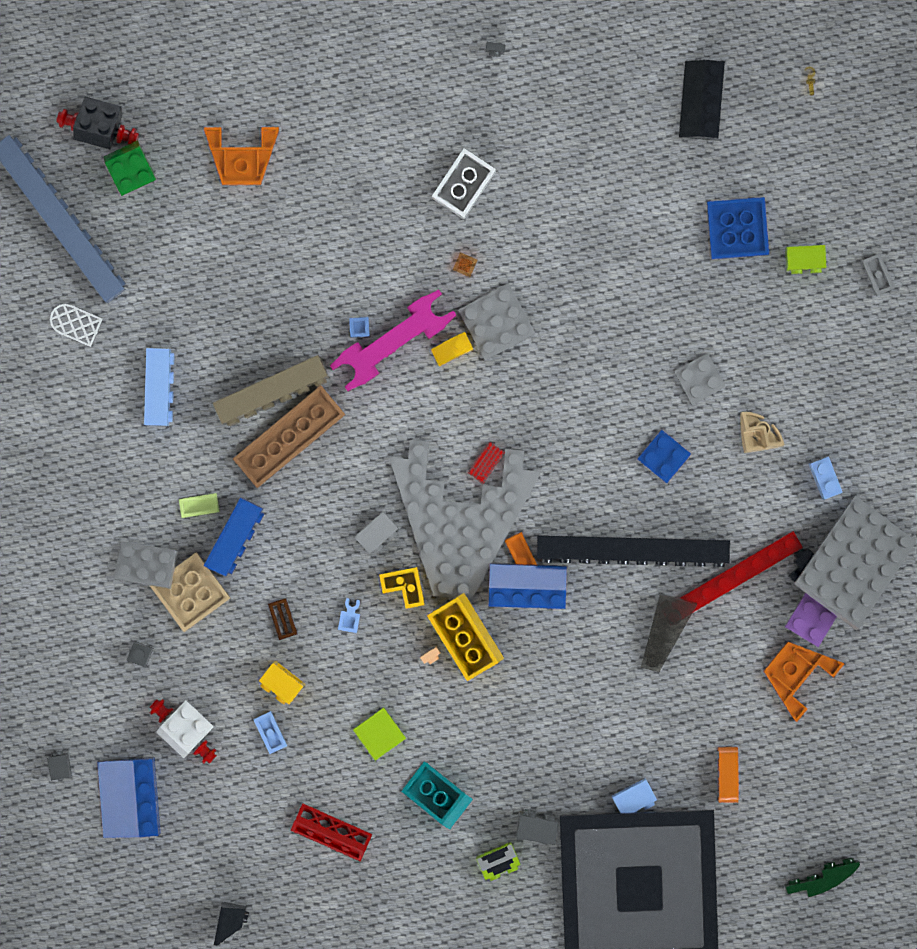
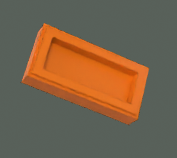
[504,532,537,565]

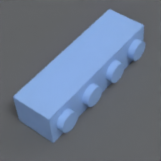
[144,348,175,426]

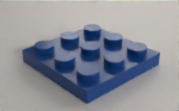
[707,197,769,260]

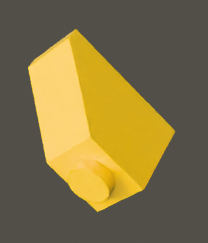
[431,332,473,367]

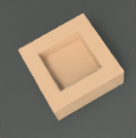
[420,646,441,664]

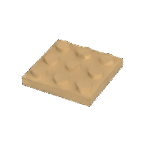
[150,552,231,632]

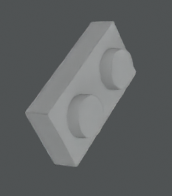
[861,253,895,296]

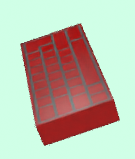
[468,442,505,483]

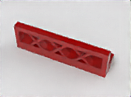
[290,803,373,862]

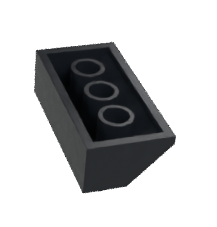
[679,60,725,141]

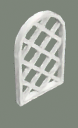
[50,304,103,347]

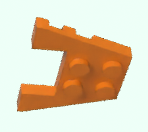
[204,127,279,186]
[763,641,844,722]

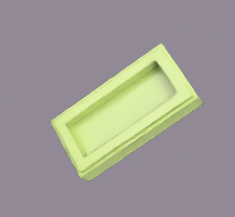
[179,493,220,518]

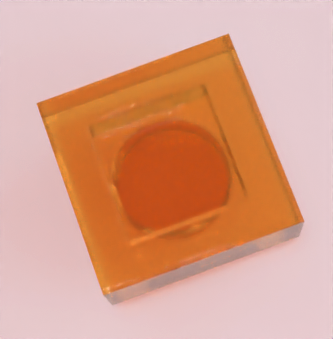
[453,252,478,277]

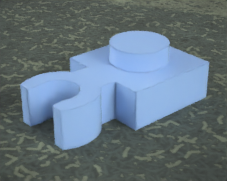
[338,598,360,633]

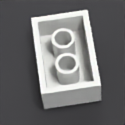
[432,148,496,219]

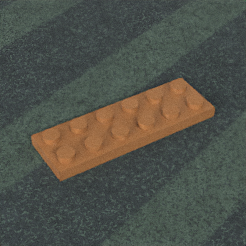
[233,386,346,488]

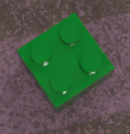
[103,140,156,196]

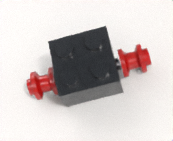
[56,96,139,150]

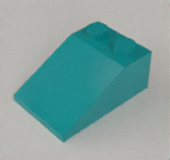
[401,761,473,830]

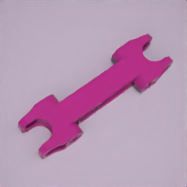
[330,290,457,392]

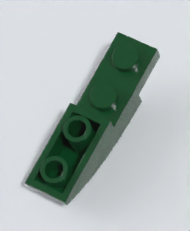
[784,857,860,898]

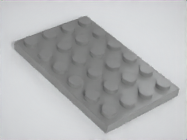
[794,496,917,631]

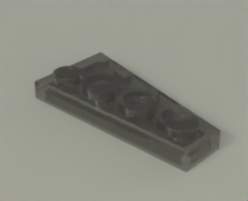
[641,593,697,672]

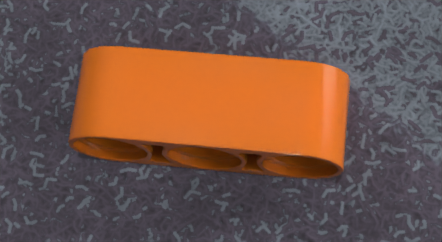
[718,747,739,803]

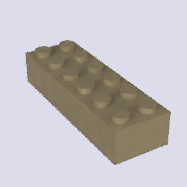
[212,355,330,427]

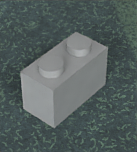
[355,511,399,554]

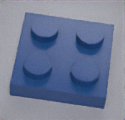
[637,430,691,483]

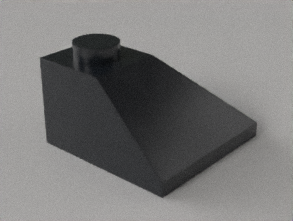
[214,902,249,946]

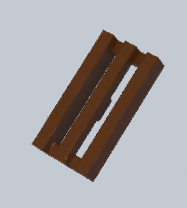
[268,598,298,640]

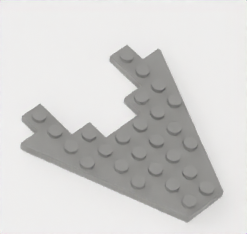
[390,440,540,600]

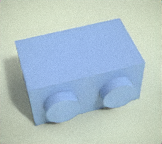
[809,457,843,500]
[612,778,657,813]

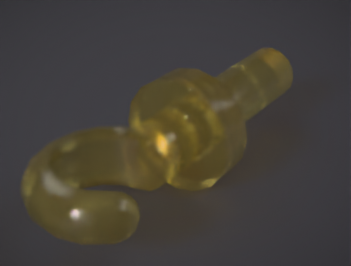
[805,67,816,96]

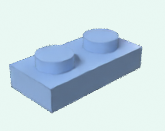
[253,711,288,754]

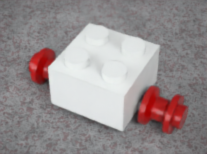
[149,699,217,764]

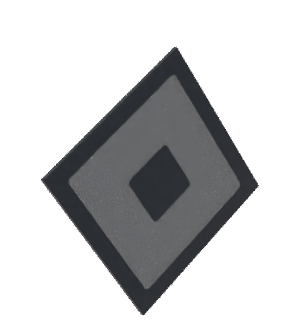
[560,810,718,949]

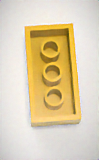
[427,593,504,681]

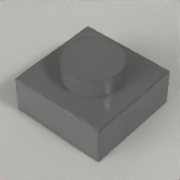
[485,42,506,57]

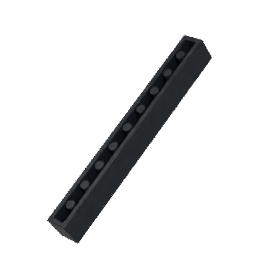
[537,535,730,567]

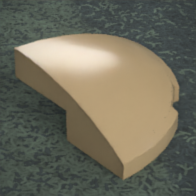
[740,412,785,453]

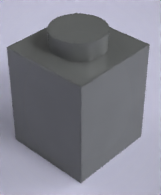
[127,641,154,667]
[47,751,72,781]

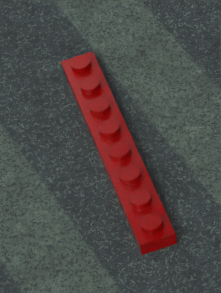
[661,531,803,625]

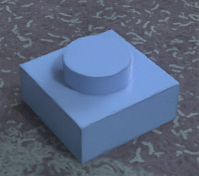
[349,317,370,338]

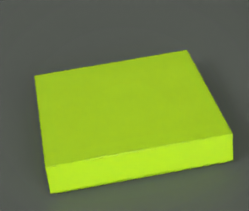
[353,707,406,761]

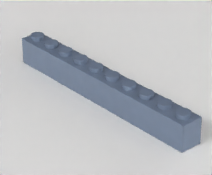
[0,135,126,303]

